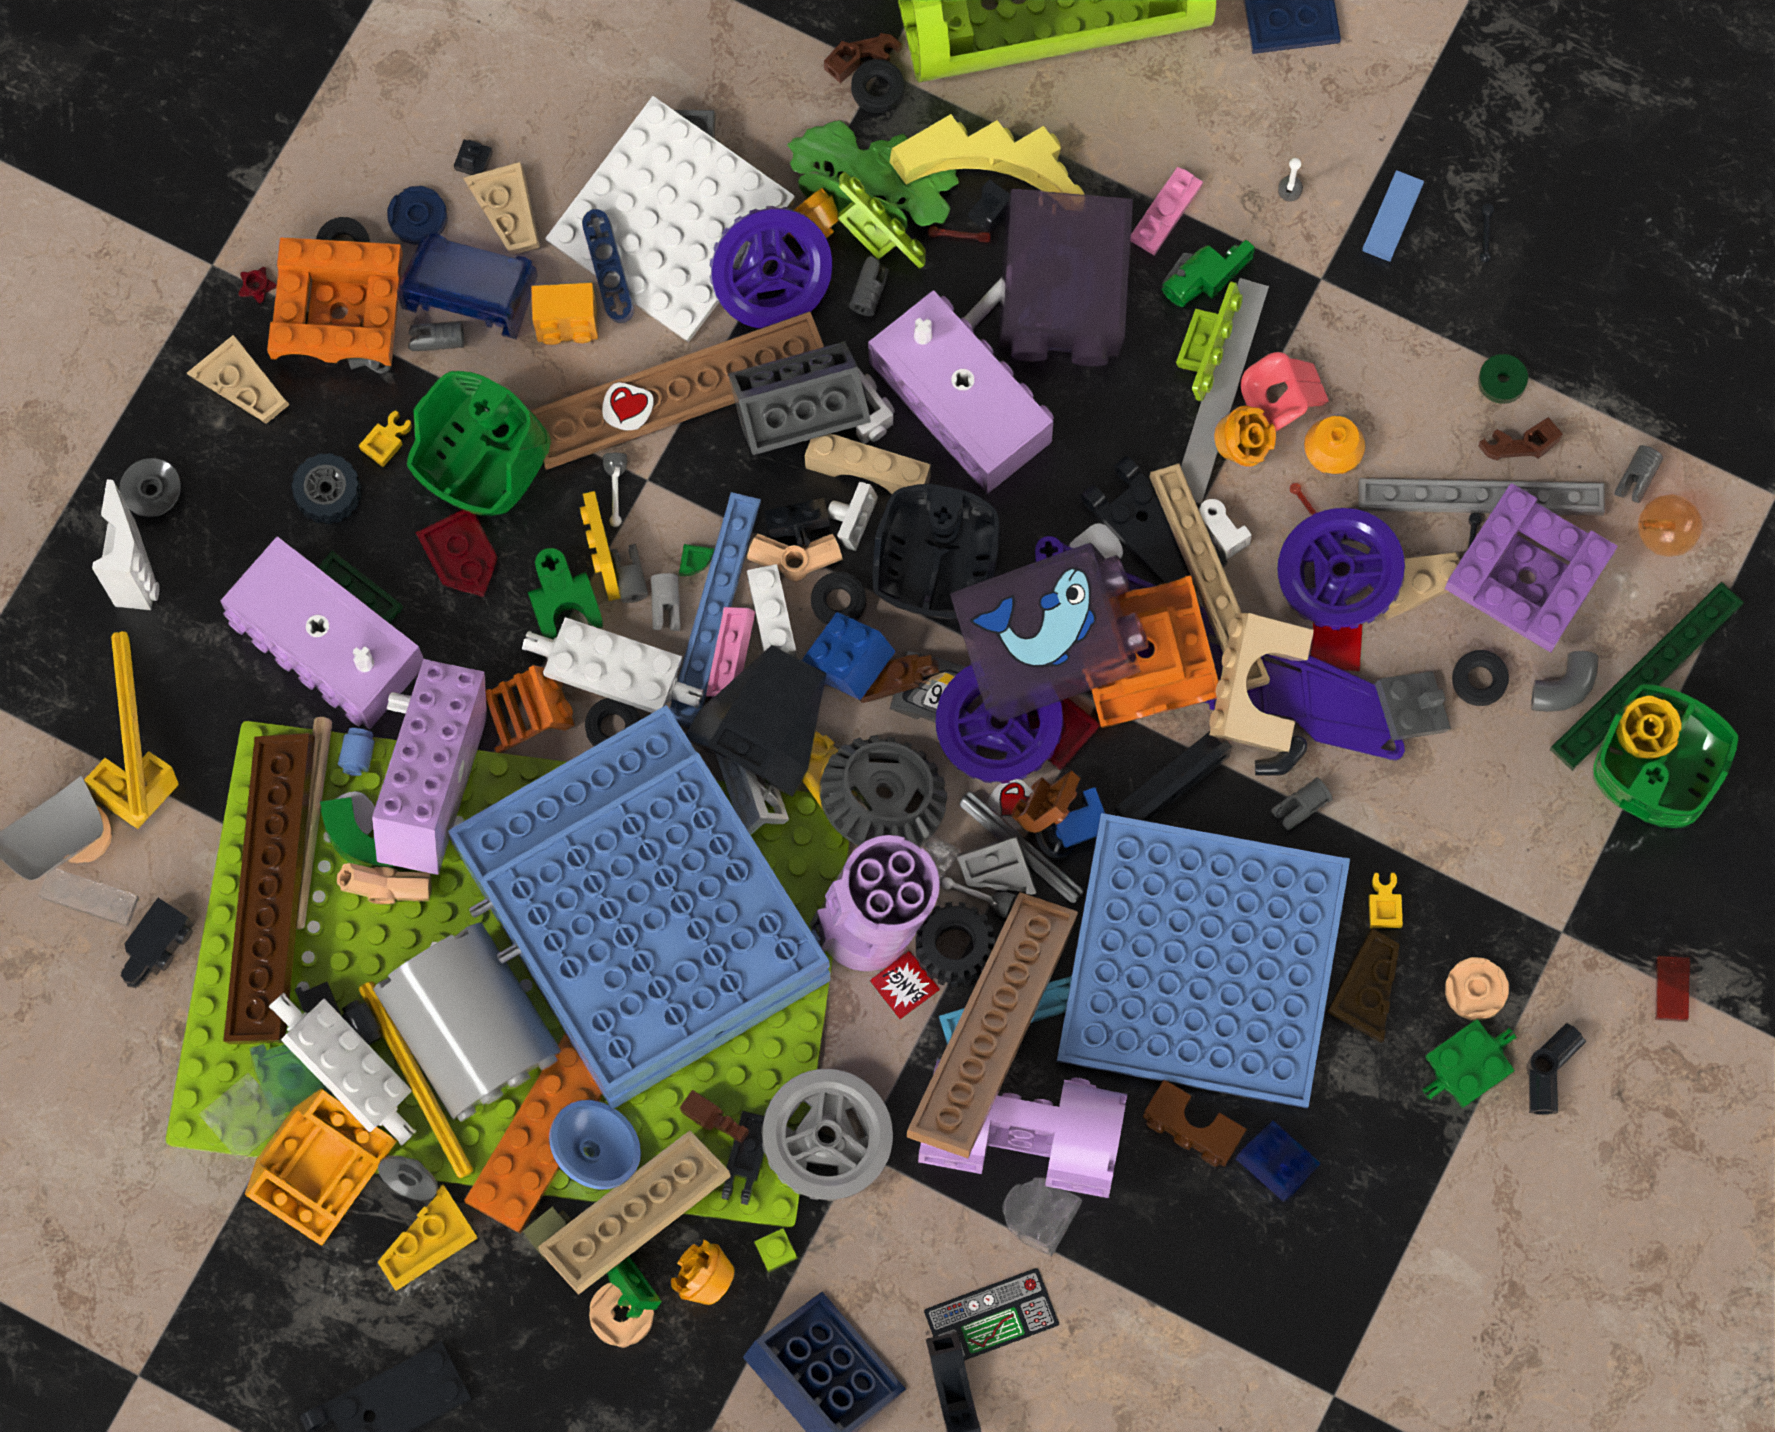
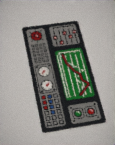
[924,1268,1059,1361]

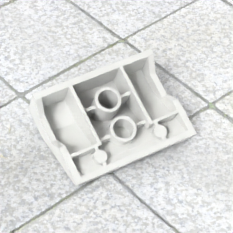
[92,479,159,610]

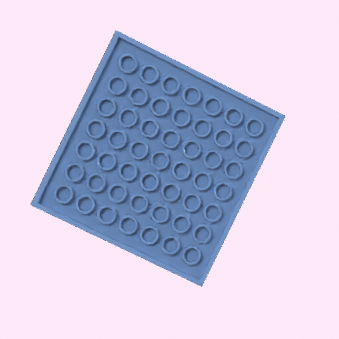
[1056,813,1350,1108]

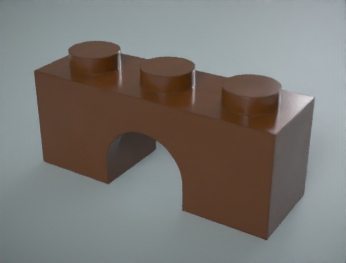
[1143,1080,1247,1167]

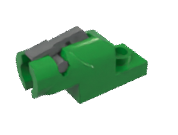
[1162,240,1255,307]

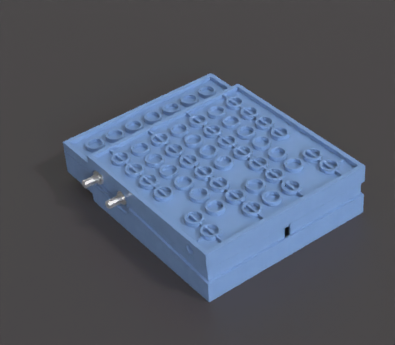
[448,705,831,1110]

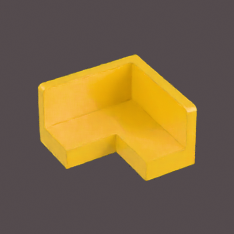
[84,751,178,829]

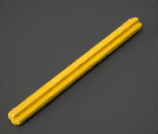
[111,631,148,822]
[359,981,473,1178]

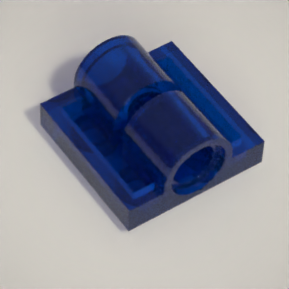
[1235,1121,1321,1202]

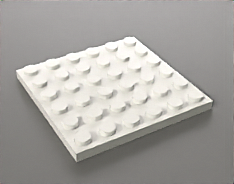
[545,96,796,343]

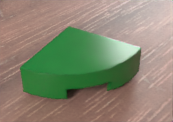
[679,544,714,576]

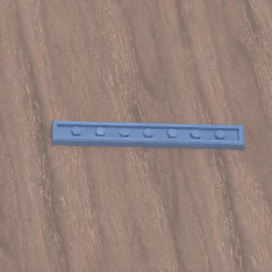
[670,492,761,728]

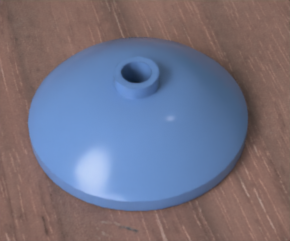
[549,1100,641,1190]

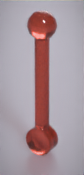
[927,226,990,242]
[1289,483,1317,515]

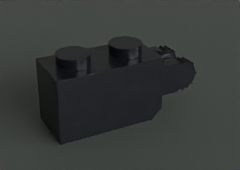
[120,897,194,989]

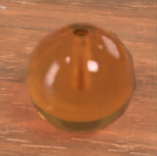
[1638,494,1702,557]

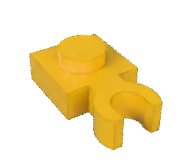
[359,411,412,467]
[1369,873,1403,928]

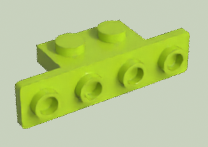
[838,172,926,269]
[1176,282,1243,401]

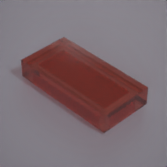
[1655,956,1690,1022]

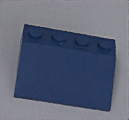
[743,1292,906,1432]

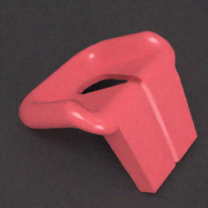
[1240,352,1329,432]

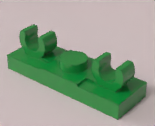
[607,1256,662,1318]

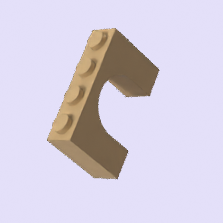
[1209,613,1314,752]

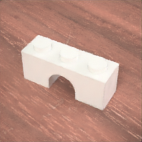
[747,564,797,658]

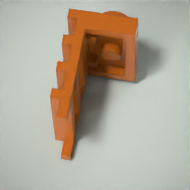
[485,665,575,753]

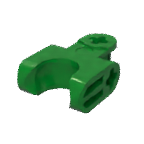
[528,548,604,640]

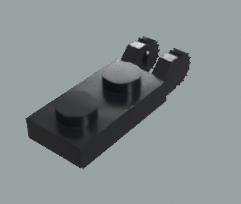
[722,1111,765,1205]

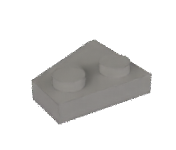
[957,835,1037,895]

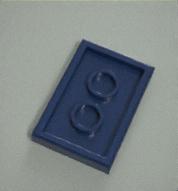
[1243,0,1341,54]

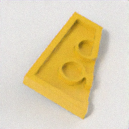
[580,491,621,601]
[378,1184,477,1291]

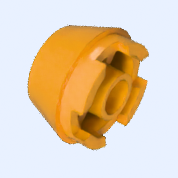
[787,188,839,238]
[1214,406,1276,467]
[1304,416,1365,474]
[671,1240,734,1305]

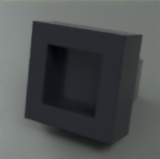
[454,139,493,175]

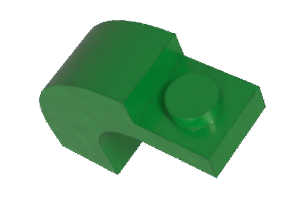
[320,797,394,869]

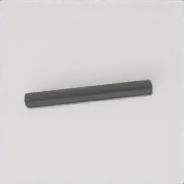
[959,791,1084,903]

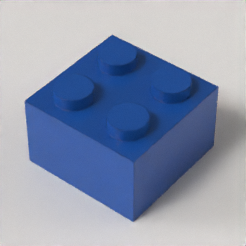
[801,612,896,700]

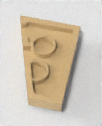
[463,162,540,255]
[187,335,290,424]
[1369,552,1460,621]

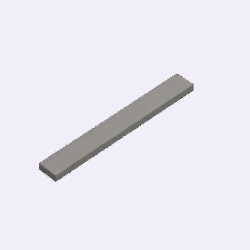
[1181,278,1269,508]
[1358,478,1605,516]

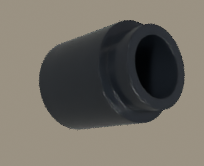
[341,999,383,1045]

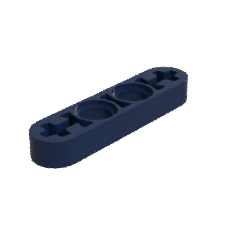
[582,209,634,323]

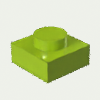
[754,1228,797,1272]

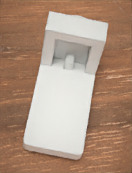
[856,368,895,444]

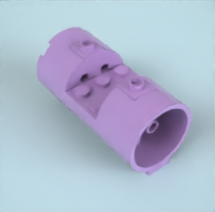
[810,835,940,971]
[918,1059,1127,1198]

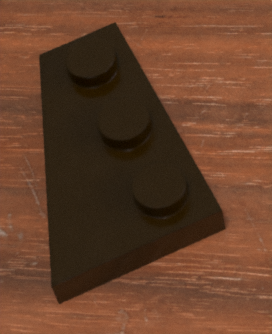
[1326,928,1400,1043]

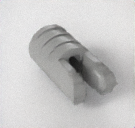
[651,573,680,631]

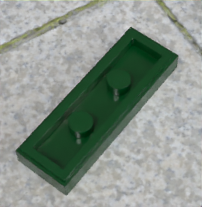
[317,551,403,624]

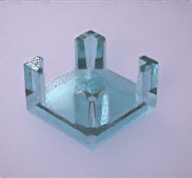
[249,1044,333,1117]

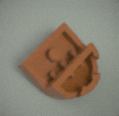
[1011,770,1080,833]

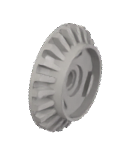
[761,1069,893,1201]

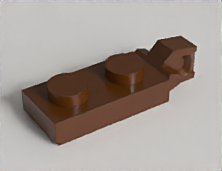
[858,654,939,703]

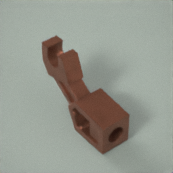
[824,33,902,83]
[1478,417,1563,461]
[680,1090,749,1143]

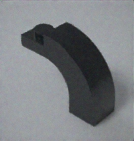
[926,1332,981,1432]

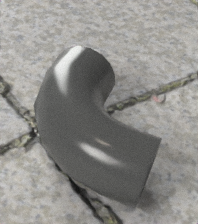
[1531,651,1599,712]

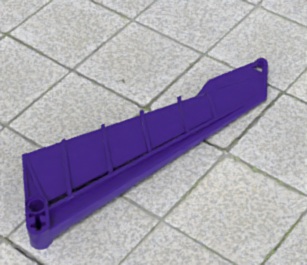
[1035,536,1405,761]

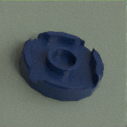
[387,186,447,245]

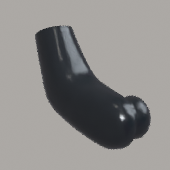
[1255,736,1307,776]

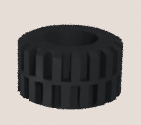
[916,902,995,987]

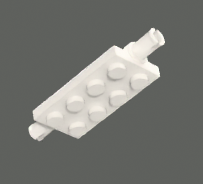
[522,617,704,713]
[269,993,416,1146]

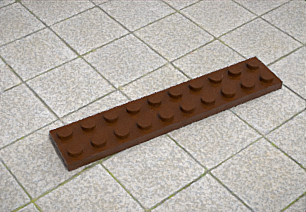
[223,733,315,1044]

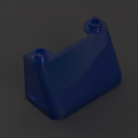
[397,233,538,340]

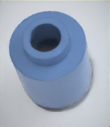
[338,728,375,776]

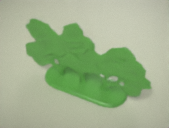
[787,120,959,230]

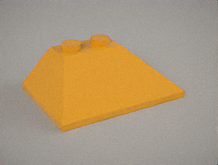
[245,1089,397,1246]

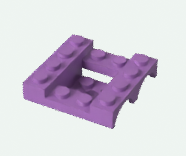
[1445,483,1618,653]

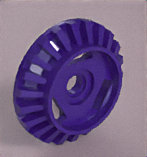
[709,206,832,329]
[1277,508,1405,630]
[935,657,1064,784]

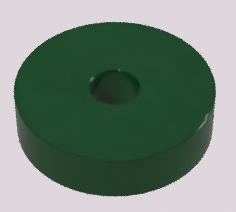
[1478,354,1528,404]

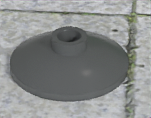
[119,458,181,517]
[378,1156,438,1200]

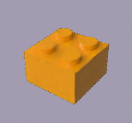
[531,283,598,345]

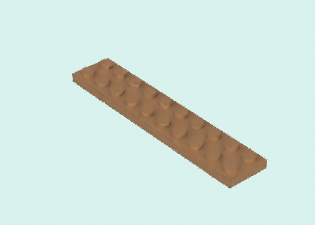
[530,312,824,470]
[907,892,1078,1159]

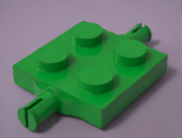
[1422,1019,1517,1108]

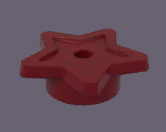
[238,267,277,304]

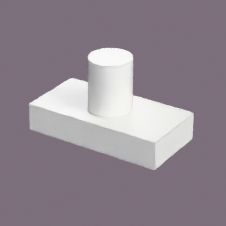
[828,482,878,551]

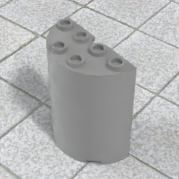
[373,922,562,1122]

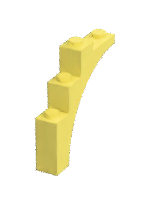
[889,114,1086,219]

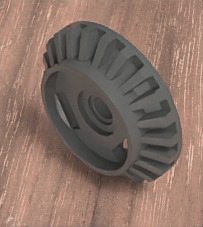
[820,735,947,846]

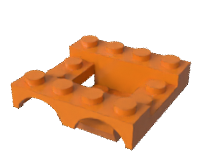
[267,237,403,366]
[1080,575,1218,728]

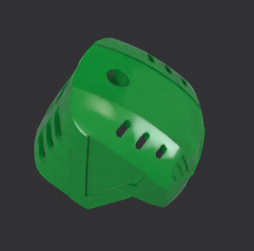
[407,371,551,516]
[1592,684,1738,828]

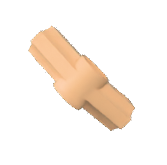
[747,533,843,581]
[337,863,432,904]

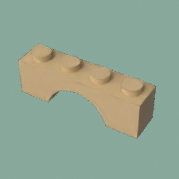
[805,434,931,494]

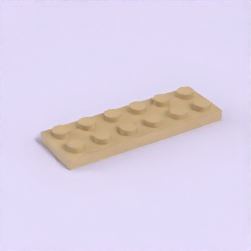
[538,1130,731,1295]

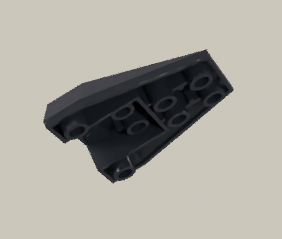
[685,645,826,797]

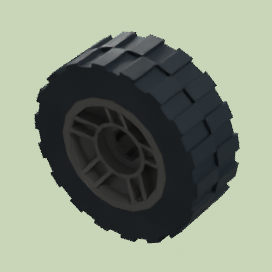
[291,453,361,524]

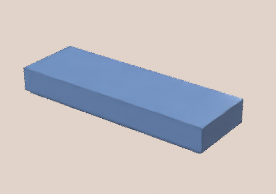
[1362,170,1424,262]

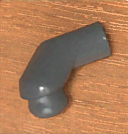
[347,358,391,374]

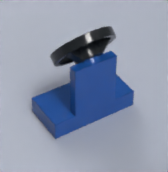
[1036,787,1105,859]

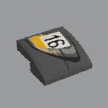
[889,651,966,722]

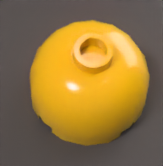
[1616,696,1682,759]

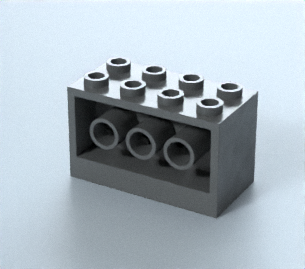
[728,341,871,455]

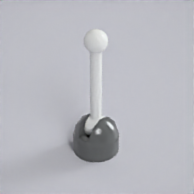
[1278,158,1303,202]
[603,453,627,527]
[941,877,1016,919]

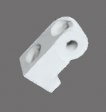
[1199,499,1252,560]

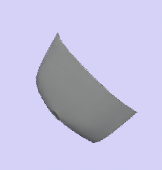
[0,775,104,880]

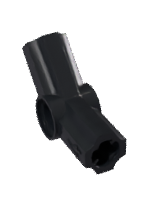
[1526,1023,1586,1115]

